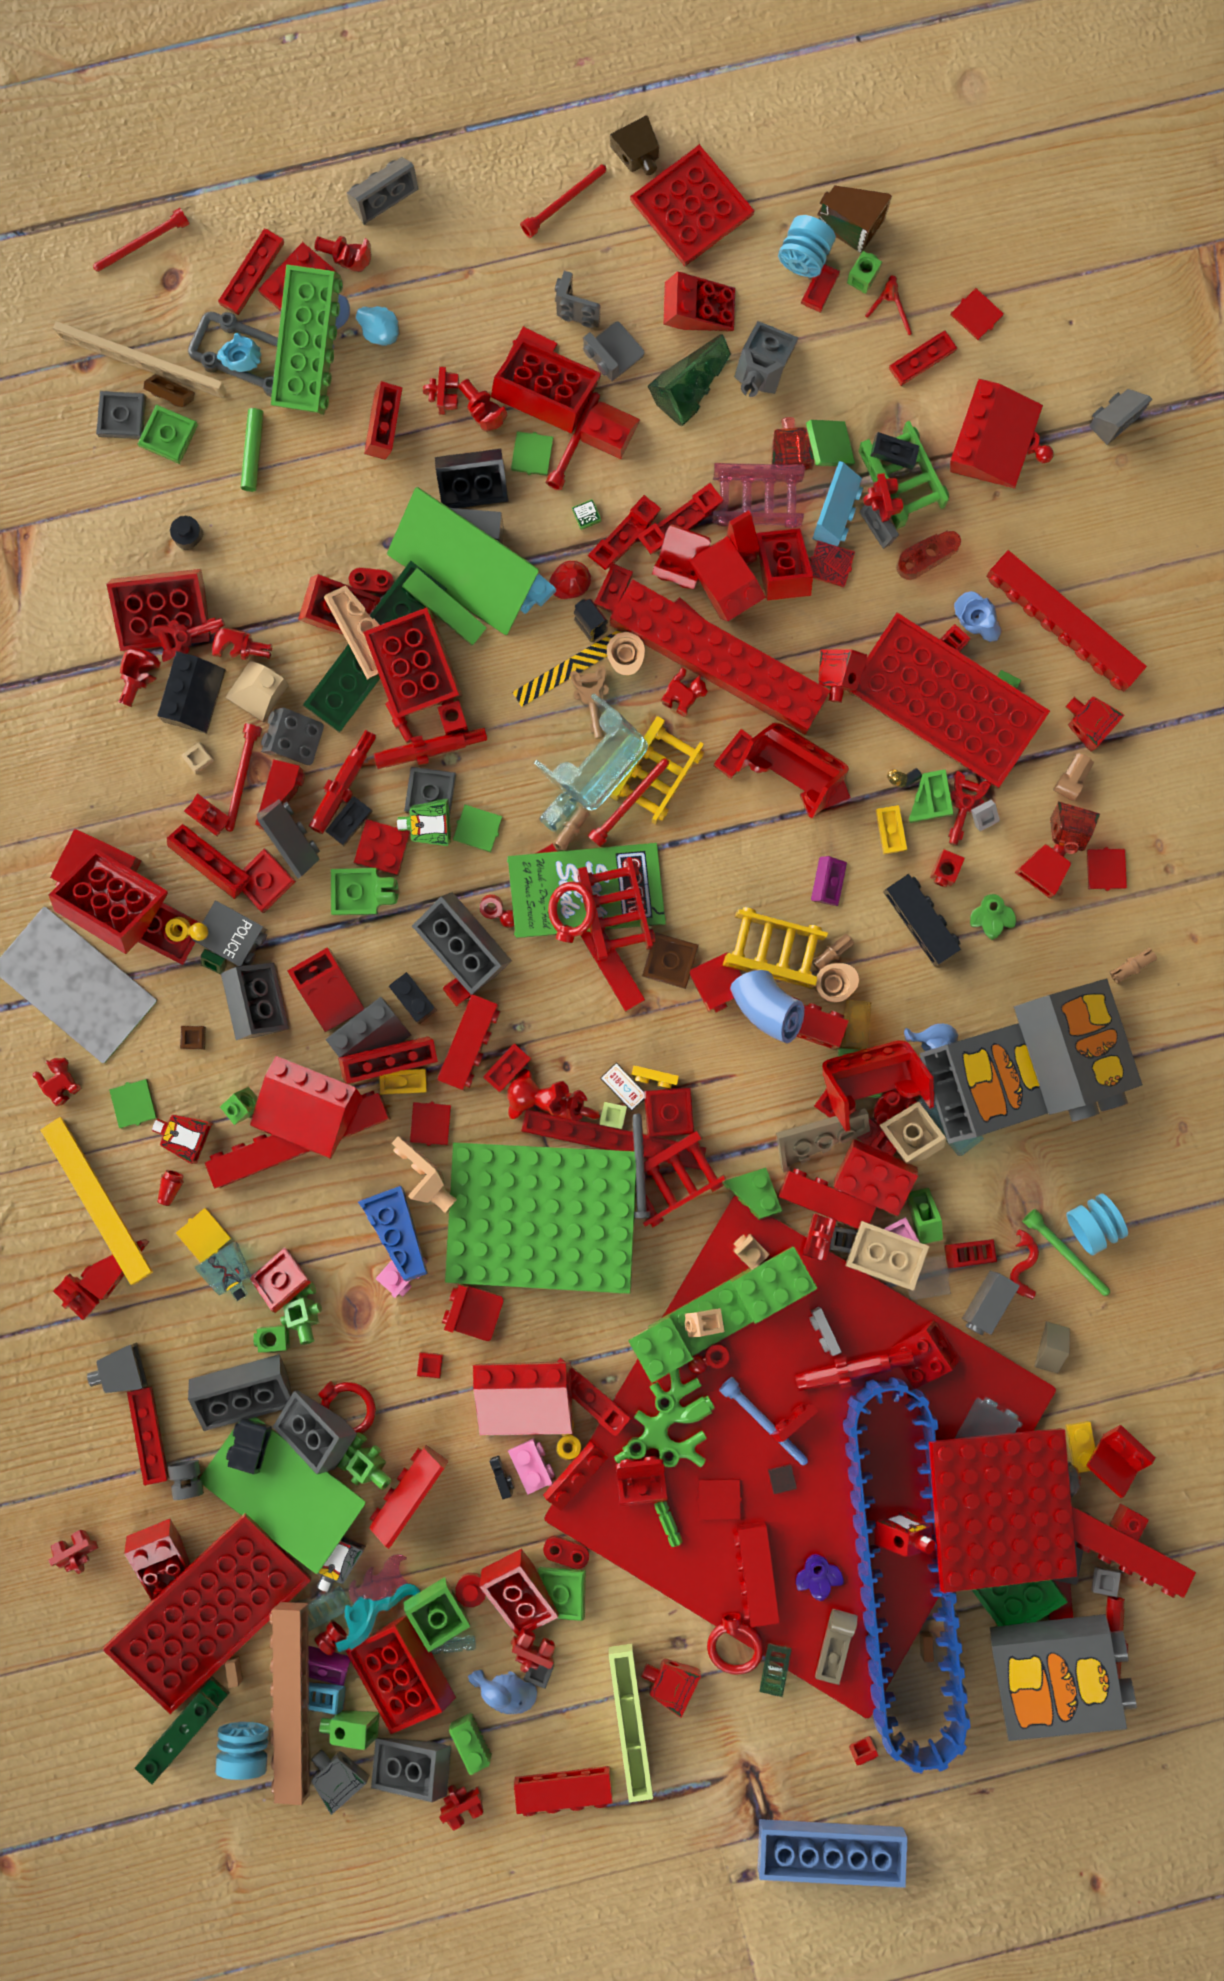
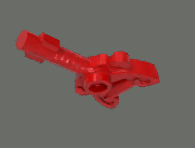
[149,617,225,662]
[948,771,991,846]

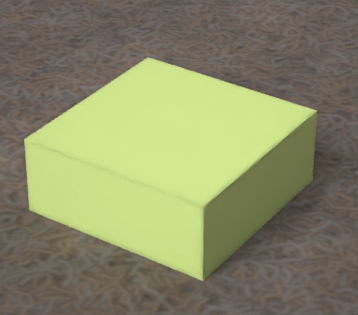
[600,1102,627,1129]

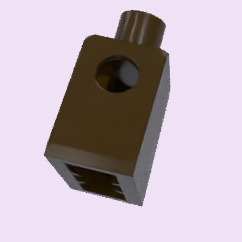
[610,115,659,176]

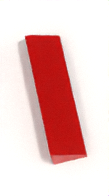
[167,824,251,899]

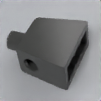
[87,1342,148,1393]

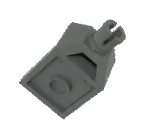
[734,321,799,397]

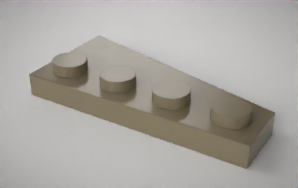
[776,1108,870,1172]

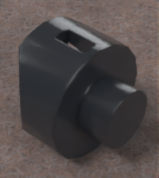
[170,515,203,550]

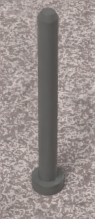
[633,1114,651,1218]

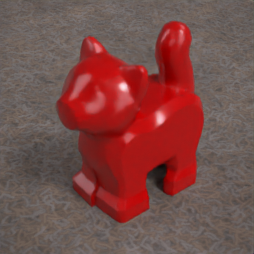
[661,667,708,717]
[32,1058,82,1106]

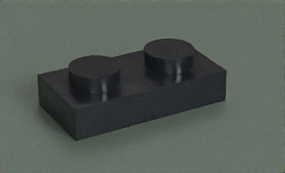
[870,432,920,470]
[325,796,373,846]

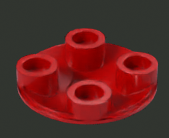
[874,1089,917,1126]

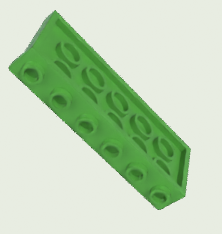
[271,265,343,415]

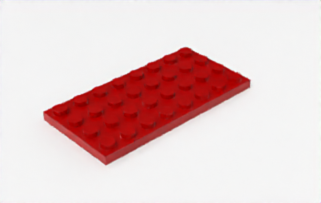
[848,612,1050,788]
[102,1513,311,1715]

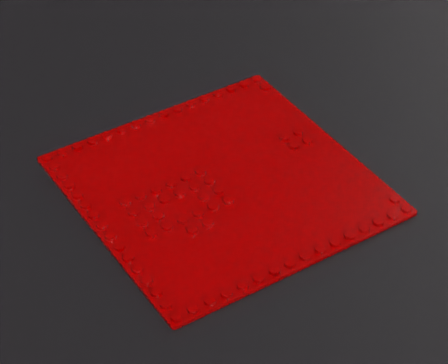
[544,1196,1056,1719]

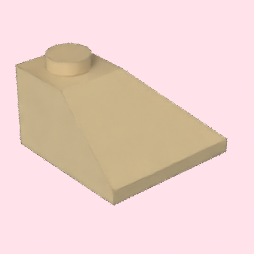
[226,660,288,722]
[880,1101,946,1164]

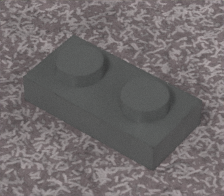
[859,505,899,549]

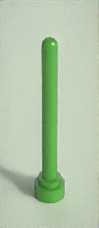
[1022,1209,1110,1296]

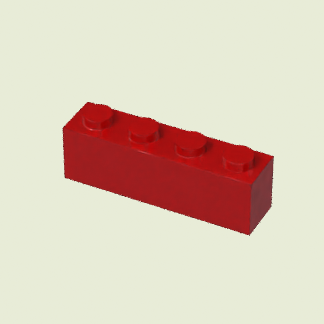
[437,994,501,1091]
[338,1036,438,1084]
[777,1168,876,1229]
[733,1522,780,1627]
[514,1766,613,1816]

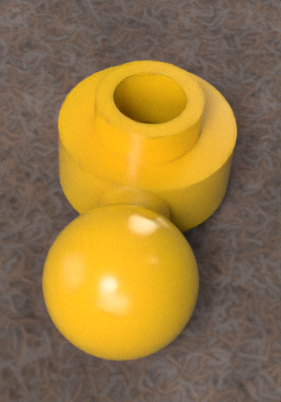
[165,917,208,941]
[556,1420,581,1460]

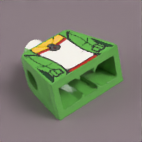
[397,799,451,846]

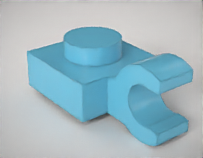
[520,574,556,614]

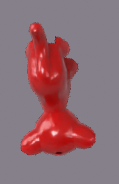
[507,1069,601,1121]

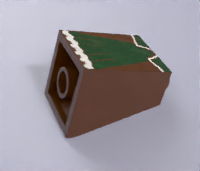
[817,185,892,253]

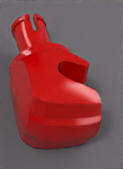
[314,236,372,272]
[458,379,508,432]
[212,628,273,660]
[118,649,161,707]

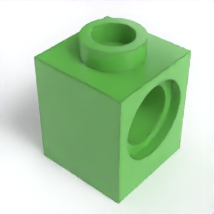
[847,251,882,294]
[220,1087,258,1125]
[253,1325,290,1353]

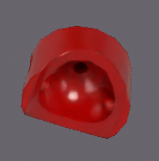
[455,1573,486,1607]

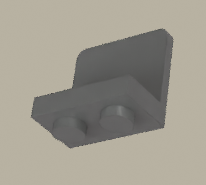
[555,271,601,328]
[583,322,644,382]
[261,708,324,765]

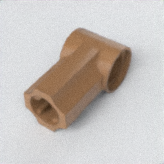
[1053,753,1094,802]

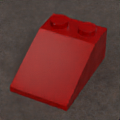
[756,528,813,601]
[689,536,766,621]
[298,574,381,635]
[138,902,201,965]
[480,1548,559,1637]

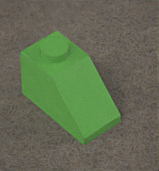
[907,1188,943,1244]

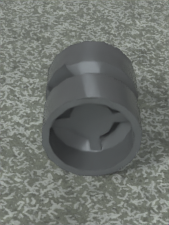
[168,1460,204,1500]

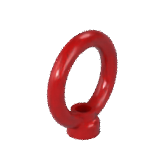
[548,881,596,943]
[317,1380,376,1434]
[707,1612,764,1675]

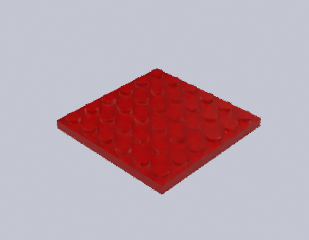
[929,1428,1077,1593]

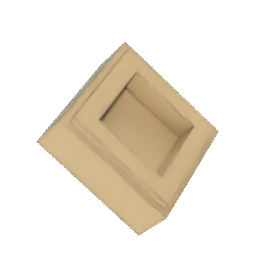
[181,742,214,774]

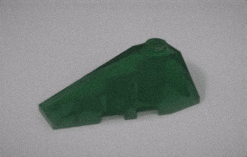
[648,334,731,426]

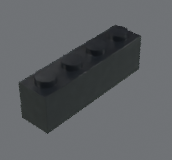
[883,874,961,967]

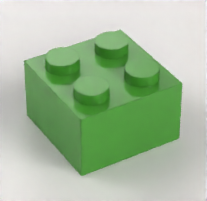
[404,1577,470,1652]

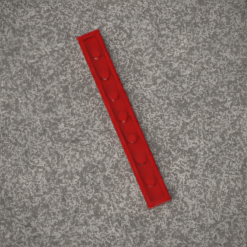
[535,844,645,1012]
[521,1109,707,1170]

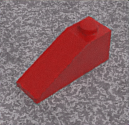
[727,510,760,565]
[255,759,305,830]
[79,1239,149,1300]

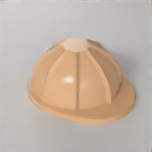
[607,632,645,676]
[816,963,859,1003]

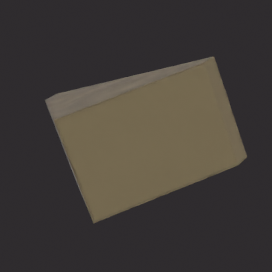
[1034,1321,1070,1374]

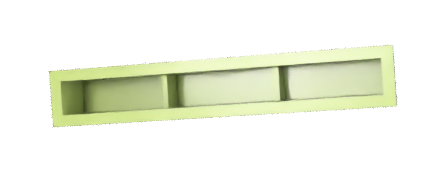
[609,1644,653,1802]

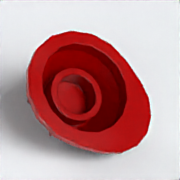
[549,561,591,599]

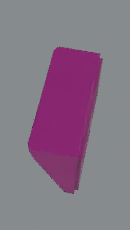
[811,856,847,906]
[309,1646,350,1686]

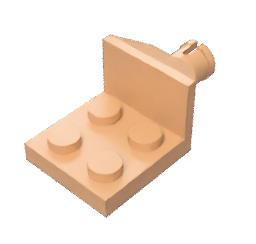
[392,1136,457,1213]

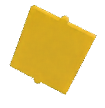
[176,1208,232,1264]

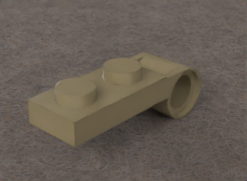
[815,1609,857,1685]

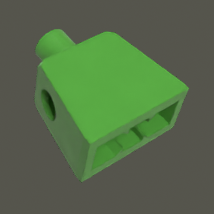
[319,1710,380,1750]

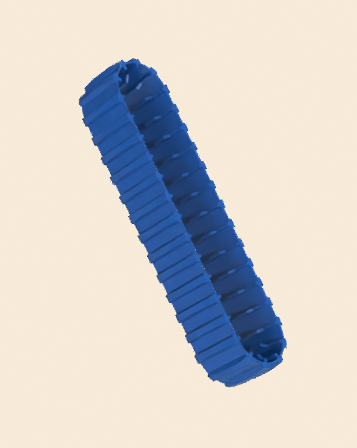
[843,1377,971,1774]

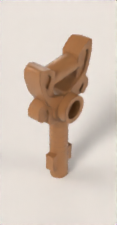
[570,666,609,739]

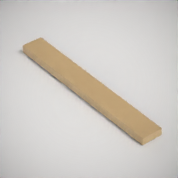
[53,321,226,398]

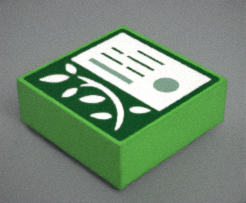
[572,499,601,530]

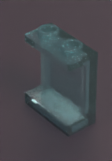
[955,1397,1023,1439]

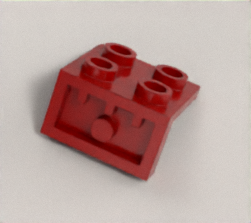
[890,1320,961,1389]
[1086,1424,1156,1498]

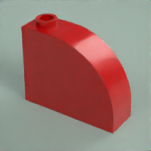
[50,828,142,886]

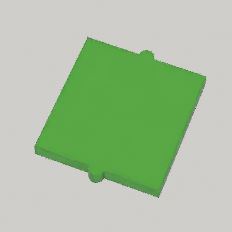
[511,432,553,476]
[453,805,503,852]
[109,1079,157,1128]

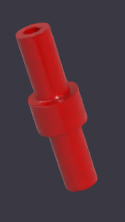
[385,701,413,743]

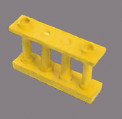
[609,716,705,825]
[723,907,828,989]

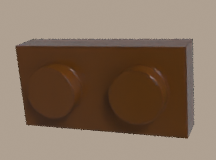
[143,374,195,408]

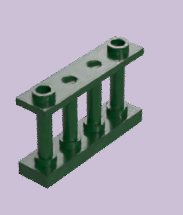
[134,1676,230,1785]

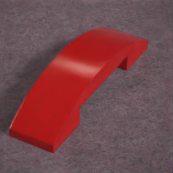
[637,483,724,555]
[588,495,662,570]
[814,1088,897,1156]
[557,1358,631,1438]

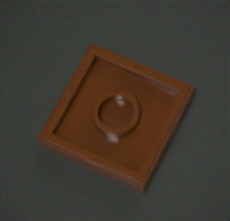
[642,932,699,989]

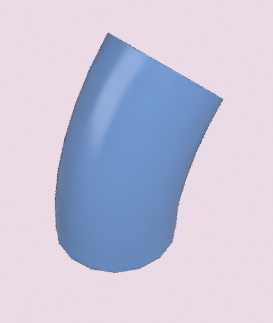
[730,970,804,1044]

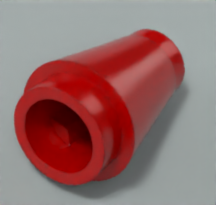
[157,1170,184,1206]

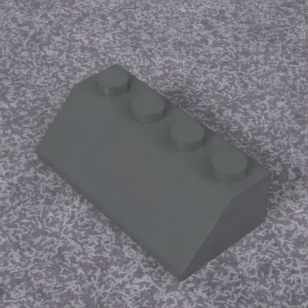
[412,892,512,995]
[188,1354,292,1431]

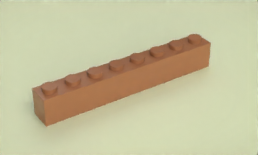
[270,1602,310,1805]

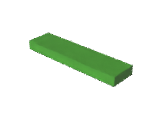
[402,568,487,646]

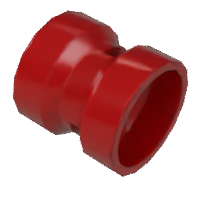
[314,1620,348,1656]

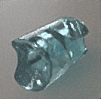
[539,792,577,832]

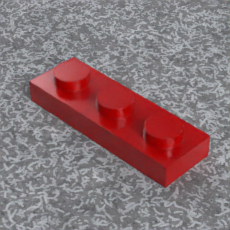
[543,1441,609,1511]

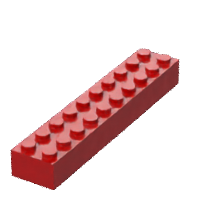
[610,579,831,735]

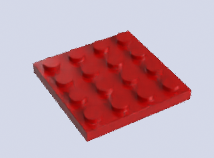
[630,144,754,267]

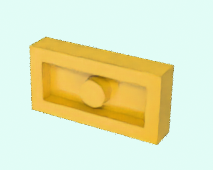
[875,805,907,855]
[631,1066,679,1089]
[379,1069,427,1095]
[1065,1421,1095,1473]

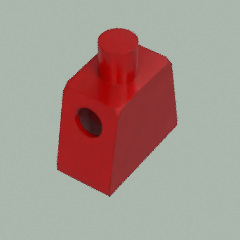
[1015,840,1071,899]

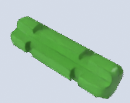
[654,1501,682,1547]

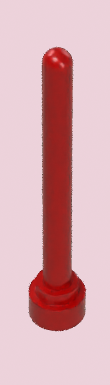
[520,164,607,238]
[93,208,190,272]
[546,392,600,490]
[225,723,262,832]
[588,758,669,847]

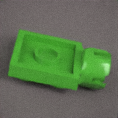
[331,868,399,915]

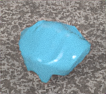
[356,306,399,346]
[217,333,262,372]

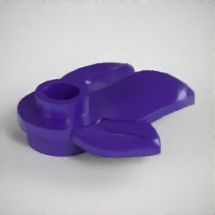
[796,1555,843,1601]

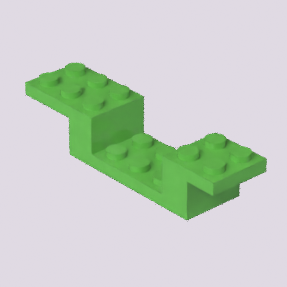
[628,1246,818,1383]

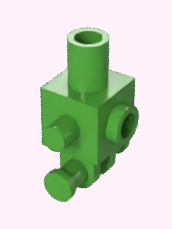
[280,1282,322,1345]
[338,1433,392,1490]

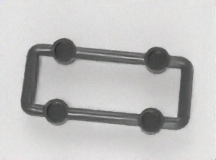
[188,311,278,397]

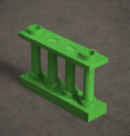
[858,421,949,529]

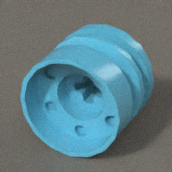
[778,215,836,277]
[1066,1193,1128,1255]
[215,1722,269,1780]

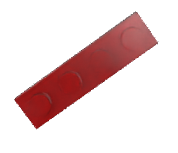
[218,228,285,316]
[127,1386,169,1486]

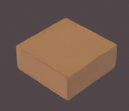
[225,1656,243,1688]

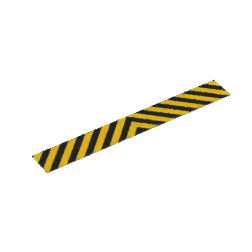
[512,630,622,707]

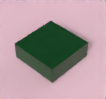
[201,949,226,974]

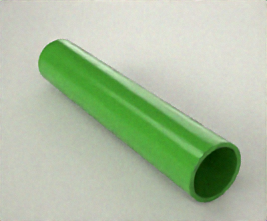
[240,408,264,492]

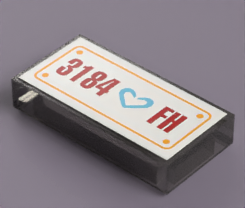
[600,1062,645,1111]

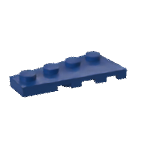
[358,1186,428,1282]

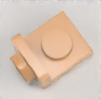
[733,1234,770,1269]
[685,1308,725,1337]

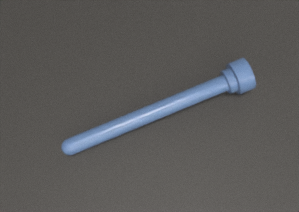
[719,1377,808,1465]

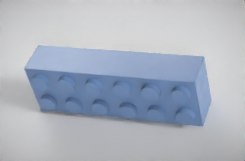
[757,1819,907,1888]

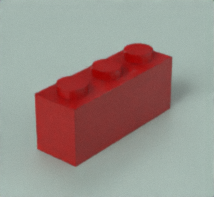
[364,381,403,460]

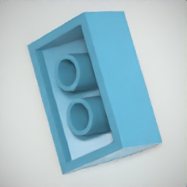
[812,461,864,546]

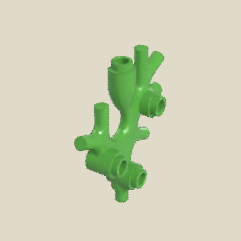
[614,1369,715,1467]

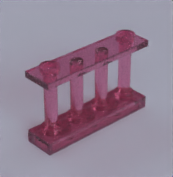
[712,463,805,528]

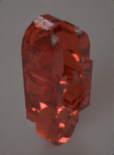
[896,530,961,580]

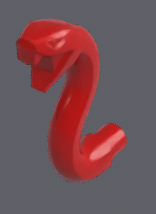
[1010,1229,1039,1300]

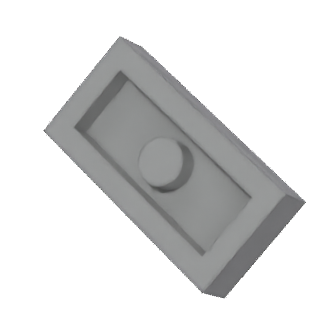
[809,1307,841,1356]

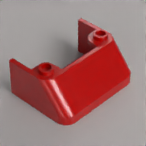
[735,723,849,818]
[822,1040,934,1132]

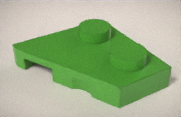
[909,769,953,823]
[723,1168,782,1220]

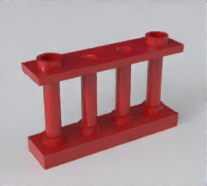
[576,857,655,961]
[636,1130,726,1228]

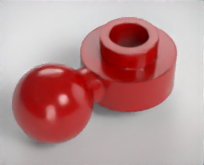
[1027,431,1054,464]
[479,894,514,928]
[688,1344,730,1375]

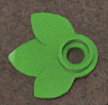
[970,894,1016,940]

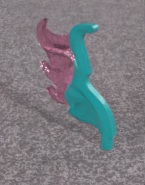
[336,1554,420,1652]

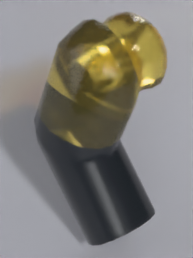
[887,768,922,788]

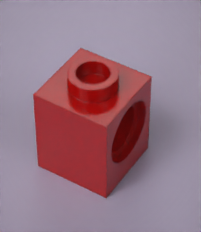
[437,700,468,735]
[930,849,965,887]
[1110,1503,1149,1541]

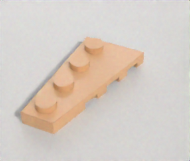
[324,586,380,680]

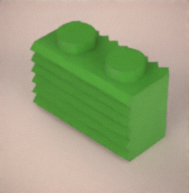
[449,1713,492,1775]

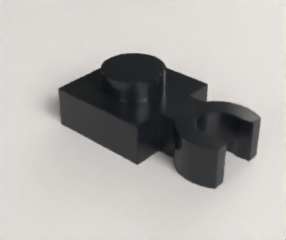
[489,1455,515,1500]

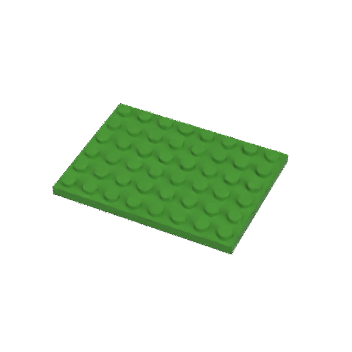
[445,1143,636,1294]

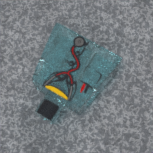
[194,1242,251,1301]

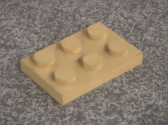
[846,1221,929,1291]

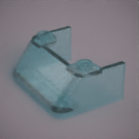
[534,693,648,810]

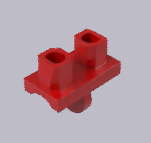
[422,367,459,415]
[863,473,903,522]
[184,793,231,837]
[802,1213,837,1261]
[53,1274,100,1320]
[48,1530,98,1574]
[511,1628,555,1673]
[439,1784,484,1831]

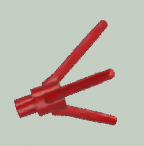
[865,276,912,335]

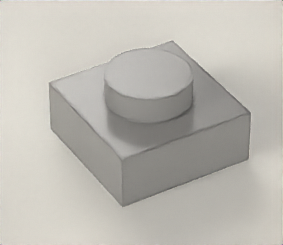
[971,800,1000,831]
[1091,1567,1121,1597]

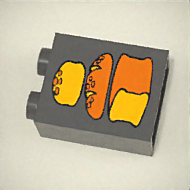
[1014,978,1142,1122]
[920,1023,1048,1144]
[990,1614,1137,1741]

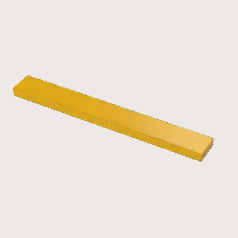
[41,1117,153,1286]

